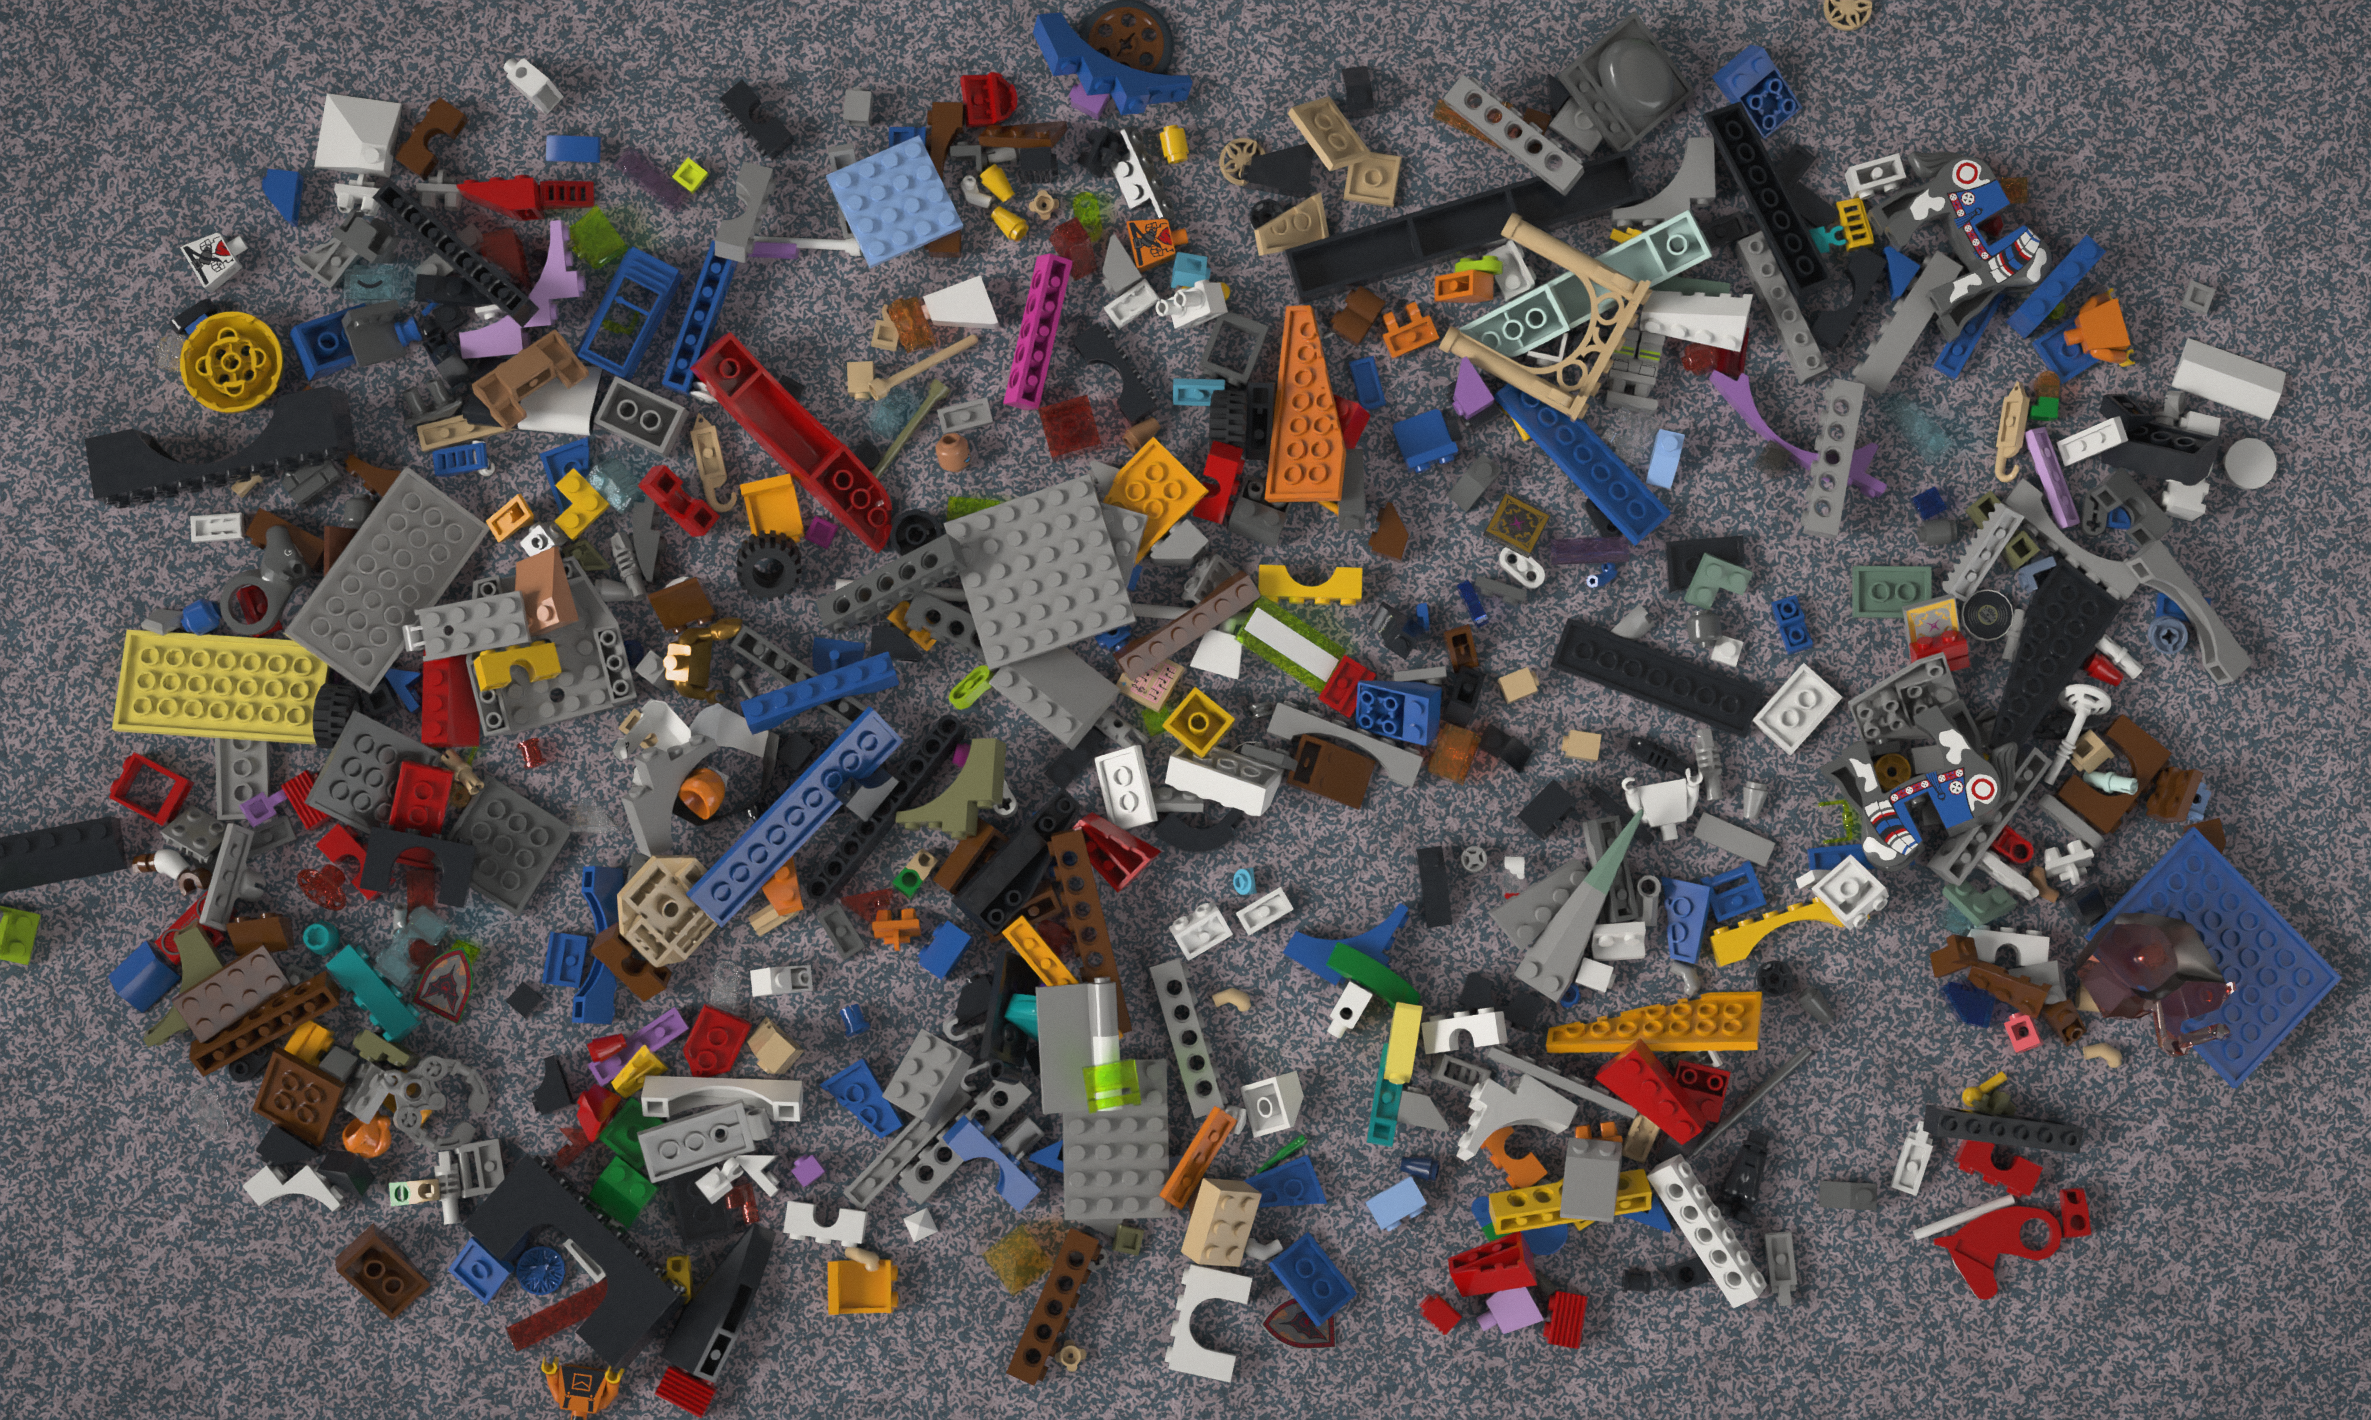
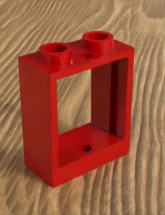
[109,752,195,827]

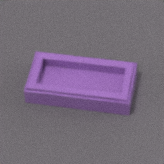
[748,242,799,259]

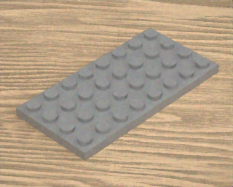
[283,466,490,694]

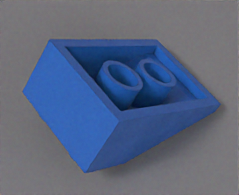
[288,303,366,382]

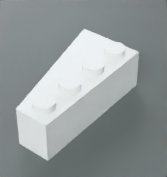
[1639,291,1753,352]
[2160,411,2221,521]

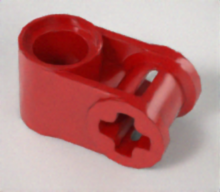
[1989,824,2034,865]

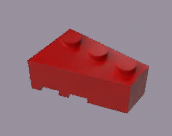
[1448,1231,1537,1297]

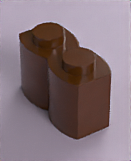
[1331,285,1386,348]

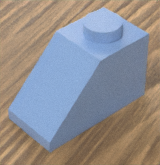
[1645,429,1685,489]

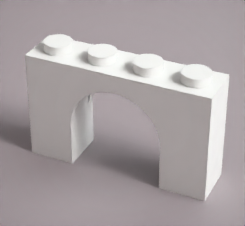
[1165,1264,1252,1382]

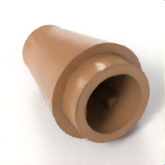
[1122,417,1161,452]

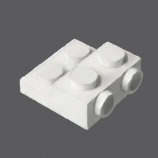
[1812,854,1889,930]

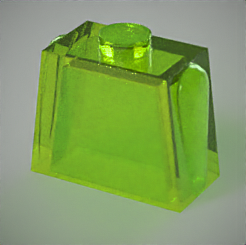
[569,204,628,269]

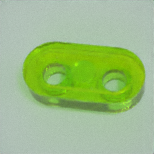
[1073,192,1103,243]

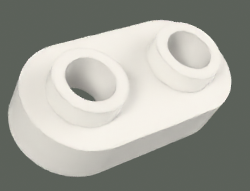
[1499,545,1545,589]

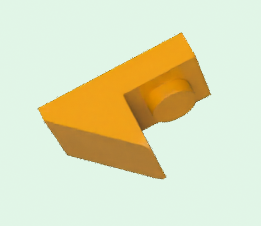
[486,494,534,543]

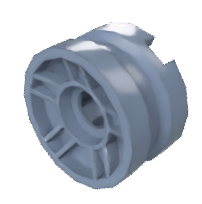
[2147,615,2188,654]

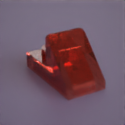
[840,888,896,924]
[554,1128,602,1170]

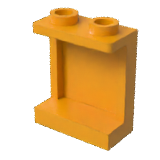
[740,473,805,543]
[828,1259,898,1315]

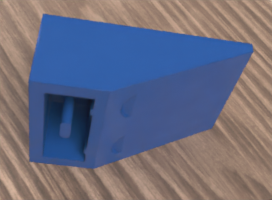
[1712,45,1803,140]
[1355,680,1442,746]

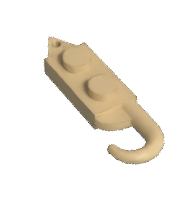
[1995,381,2030,483]
[690,413,737,512]

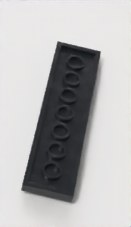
[1550,618,1763,739]

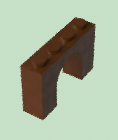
[2053,714,2172,835]

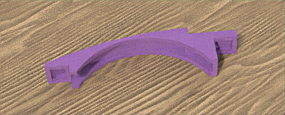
[1709,370,1887,498]

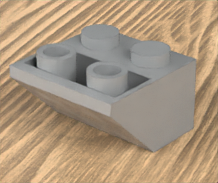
[1150,519,1209,566]

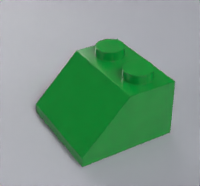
[589,1155,662,1229]

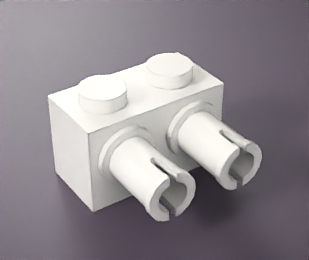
[1156,279,1228,329]

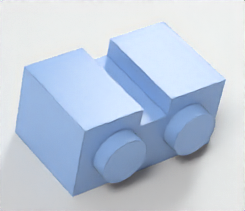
[1365,1176,1427,1231]

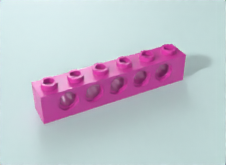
[1003,253,1073,411]

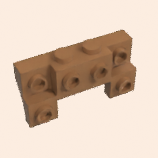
[472,329,589,431]

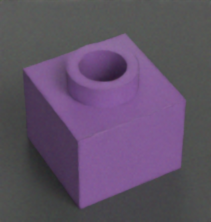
[791,1154,827,1187]

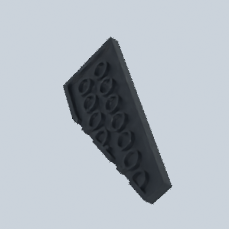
[1988,558,2124,753]

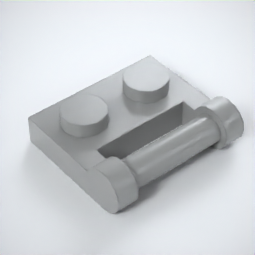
[454,1138,506,1198]

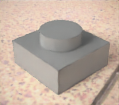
[2180,280,2216,315]

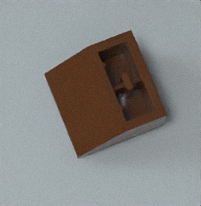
[226,912,295,956]

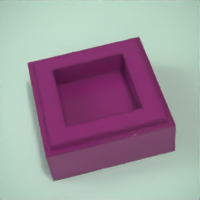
[804,515,839,550]

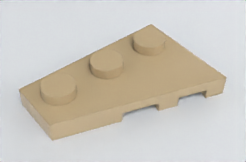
[1254,192,1329,256]

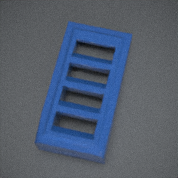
[432,442,488,478]

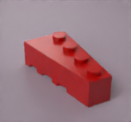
[1595,1038,1708,1145]

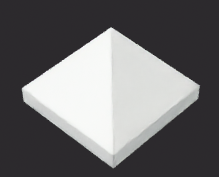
[1225,1104,1246,1135]
[904,1208,938,1243]

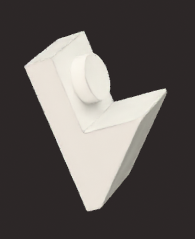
[735,1155,781,1197]

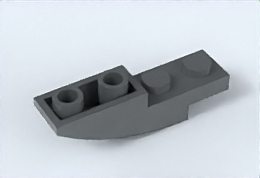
[633,494,667,585]

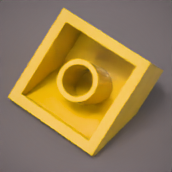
[1162,687,1235,759]

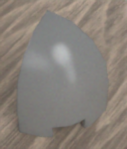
[1609,604,1655,641]

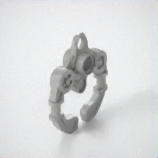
[381,1055,489,1153]

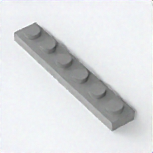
[843,1085,972,1211]

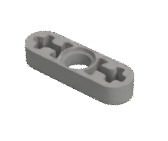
[2037,793,2105,852]

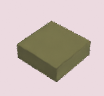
[1112,1224,1144,1256]

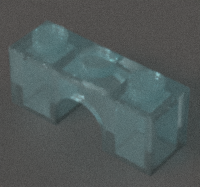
[374,905,452,987]

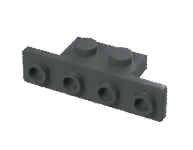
[1110,127,1176,221]

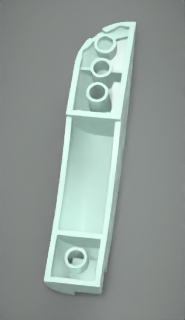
[1458,209,1712,358]

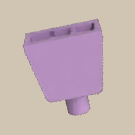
[1476,1287,1544,1334]

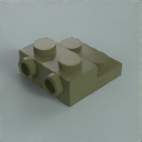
[353,1029,421,1067]

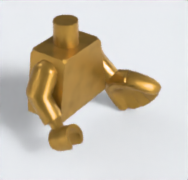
[663,617,743,705]

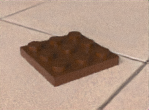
[252,1046,346,1147]

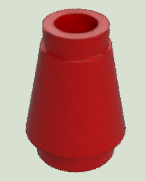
[2083,653,2124,687]
[587,1033,628,1063]

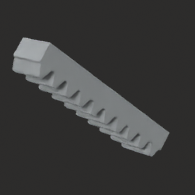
[1942,503,2025,603]

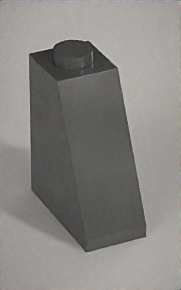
[1337,449,1365,530]

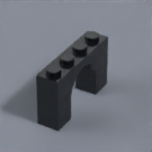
[359,823,478,908]

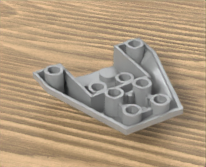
[1848,652,1960,742]

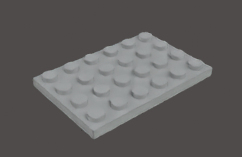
[1062,1059,1170,1220]

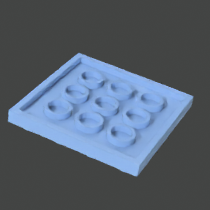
[826,135,963,269]

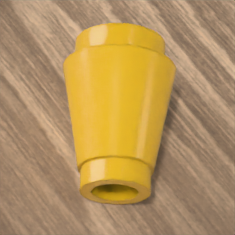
[980,164,1015,203]
[991,206,1029,242]

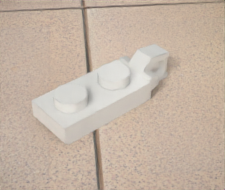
[1890,1121,1933,1196]

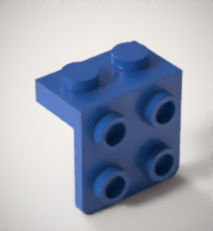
[1392,409,1458,474]

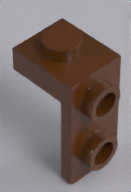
[1930,934,1979,978]

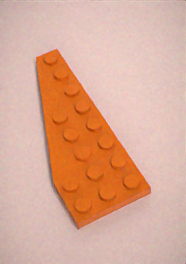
[1265,305,1346,502]

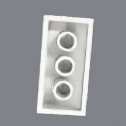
[1165,744,1284,816]

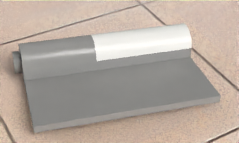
[1036,977,1123,1114]

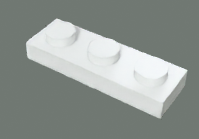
[2056,416,2128,466]

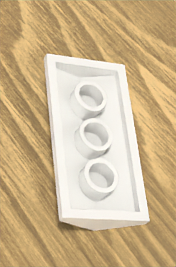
[2171,338,2286,421]

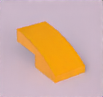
[886,601,936,652]

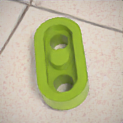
[1455,256,1503,275]
[949,665,995,709]

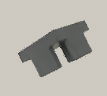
[331,209,402,264]

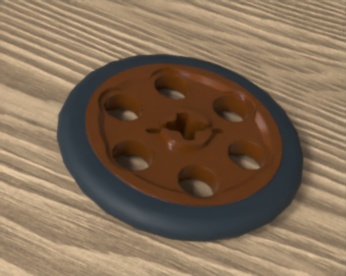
[1079,0,1174,75]

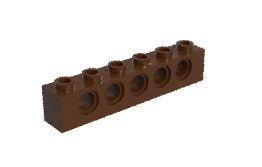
[189,970,341,1077]
[1006,1226,1103,1386]

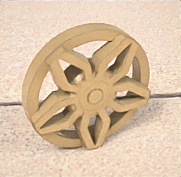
[1823,0,1872,31]
[1219,138,1265,186]

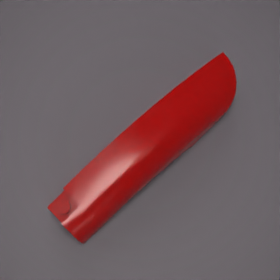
[690,332,892,554]

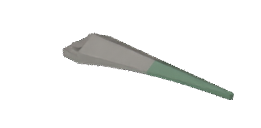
[1514,809,1644,1003]

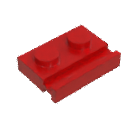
[1318,655,1377,719]

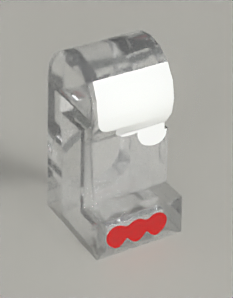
[1500,854,1525,902]

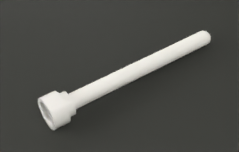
[753,236,862,256]

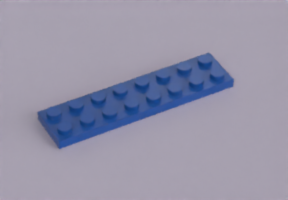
[1494,366,1671,546]

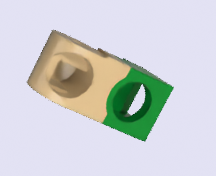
[892,848,939,900]
[389,1179,441,1207]

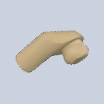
[845,1247,880,1271]

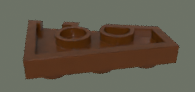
[978,121,1067,149]
[1967,959,2052,1019]

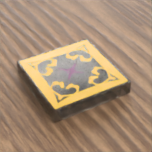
[1483,492,1551,559]

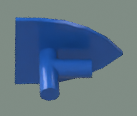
[812,637,865,675]

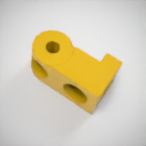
[667,1255,694,1305]

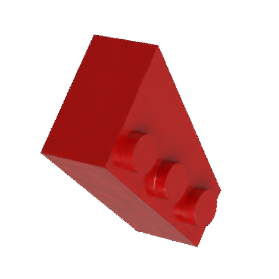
[1072,812,1162,893]

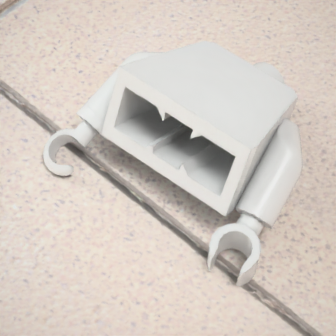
[1622,768,1703,841]

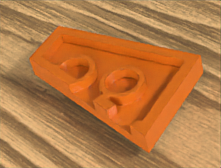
[761,855,804,916]

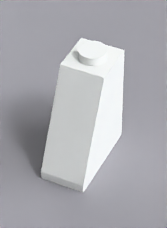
[921,276,1000,329]

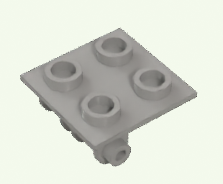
[161,805,227,864]

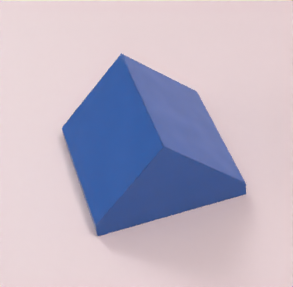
[108,940,182,1014]

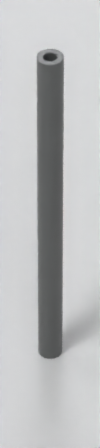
[1692,1046,1812,1157]

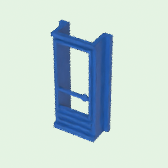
[575,247,684,382]

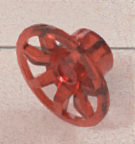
[297,864,347,911]

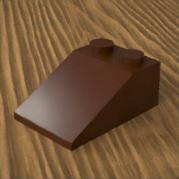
[647,577,718,636]
[335,1223,431,1320]

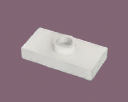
[1104,279,1160,329]
[190,513,245,543]

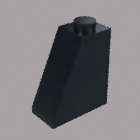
[1241,143,1313,198]

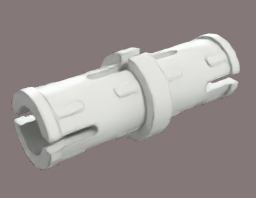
[2095,633,2144,679]

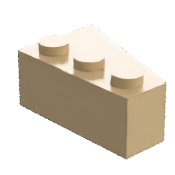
[746,1016,805,1074]

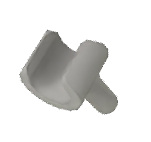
[730,664,755,699]

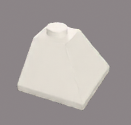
[1240,1071,1304,1138]

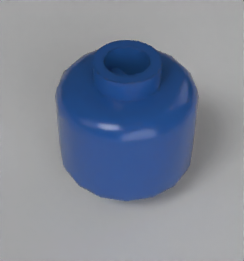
[181,598,222,636]

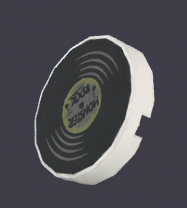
[1961,589,2014,641]

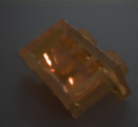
[887,296,937,354]

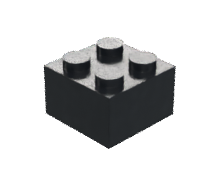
[1513,779,1576,841]

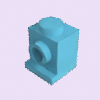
[1171,252,1211,288]

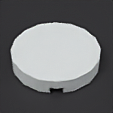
[2223,438,2276,490]

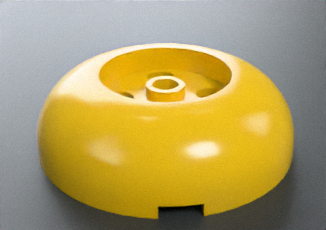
[180,312,284,414]

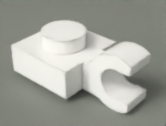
[695,1157,744,1204]

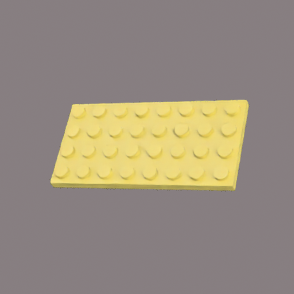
[112,630,330,745]

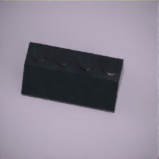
[2101,421,2222,486]

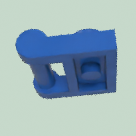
[1700,861,1767,922]

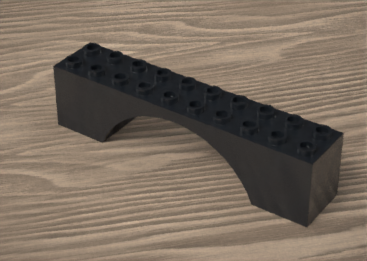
[84,386,357,509]

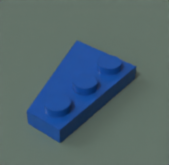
[540,437,590,515]
[1243,1154,1328,1208]

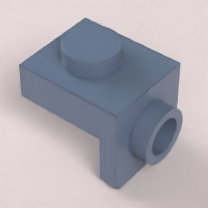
[2018,555,2056,594]

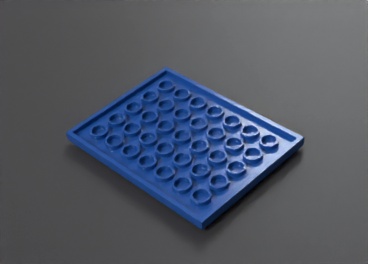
[2084,827,2342,1089]

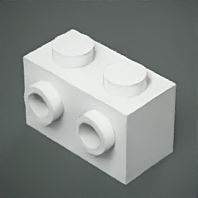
[1845,153,1906,200]

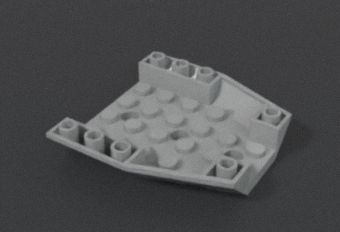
[466,556,637,737]

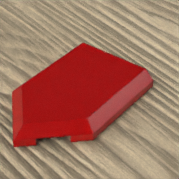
[683,1003,752,1078]

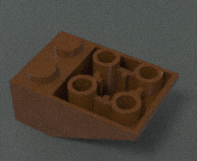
[1286,734,1376,810]

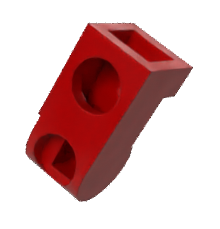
[2059,1187,2091,1238]

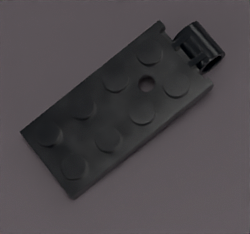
[980,951,1039,1085]
[667,1111,735,1246]

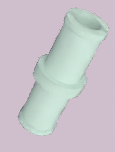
[2083,771,2138,795]

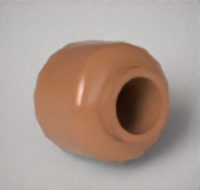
[935,433,971,472]

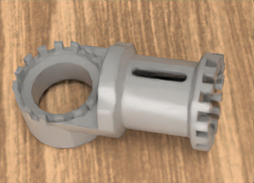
[2155,391,2186,426]

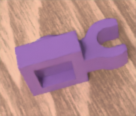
[239,789,288,828]

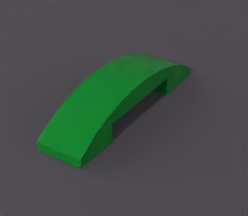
[1326,942,1421,1010]

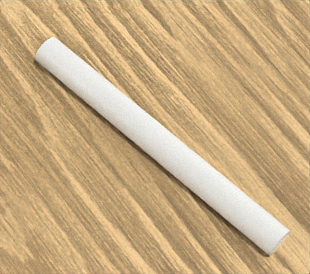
[1913,1194,2015,1240]

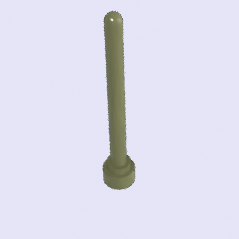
[871,379,951,480]

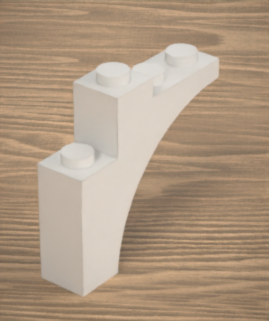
[1456,1073,1578,1161]

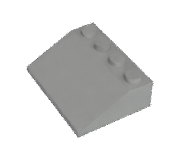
[989,646,1121,751]

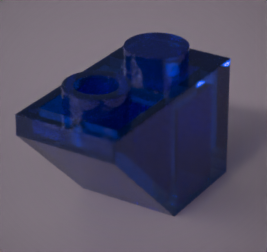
[1938,981,1995,1029]

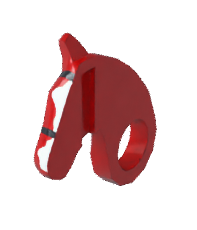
[1934,1206,2062,1300]

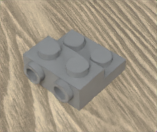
[340,1060,397,1124]

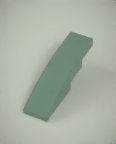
[1650,276,1731,297]

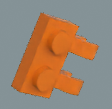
[1382,302,1440,360]

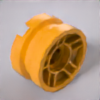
[1874,753,1911,791]

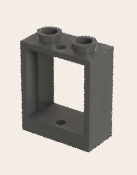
[1199,311,1269,389]

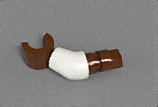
[132,849,213,897]

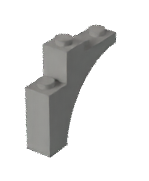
[1611,137,1715,229]
[621,734,718,857]

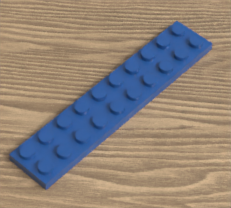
[686,706,904,928]

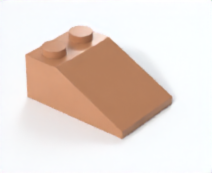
[515,546,579,637]

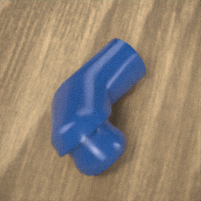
[1587,562,1618,588]

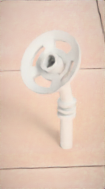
[2044,684,2111,785]

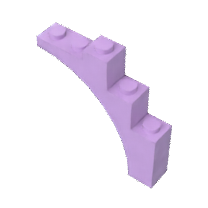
[459,220,586,359]

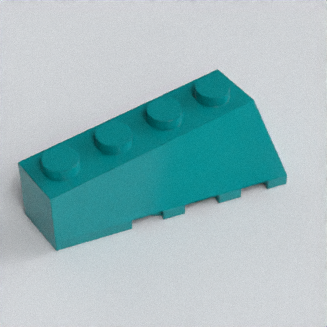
[326,944,423,1043]

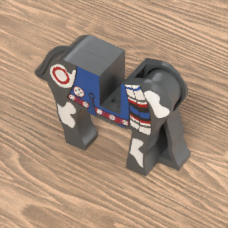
[1866,152,2052,344]
[1819,699,2018,872]

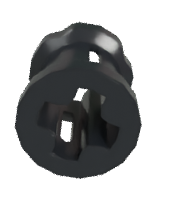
[1622,1269,1651,1295]

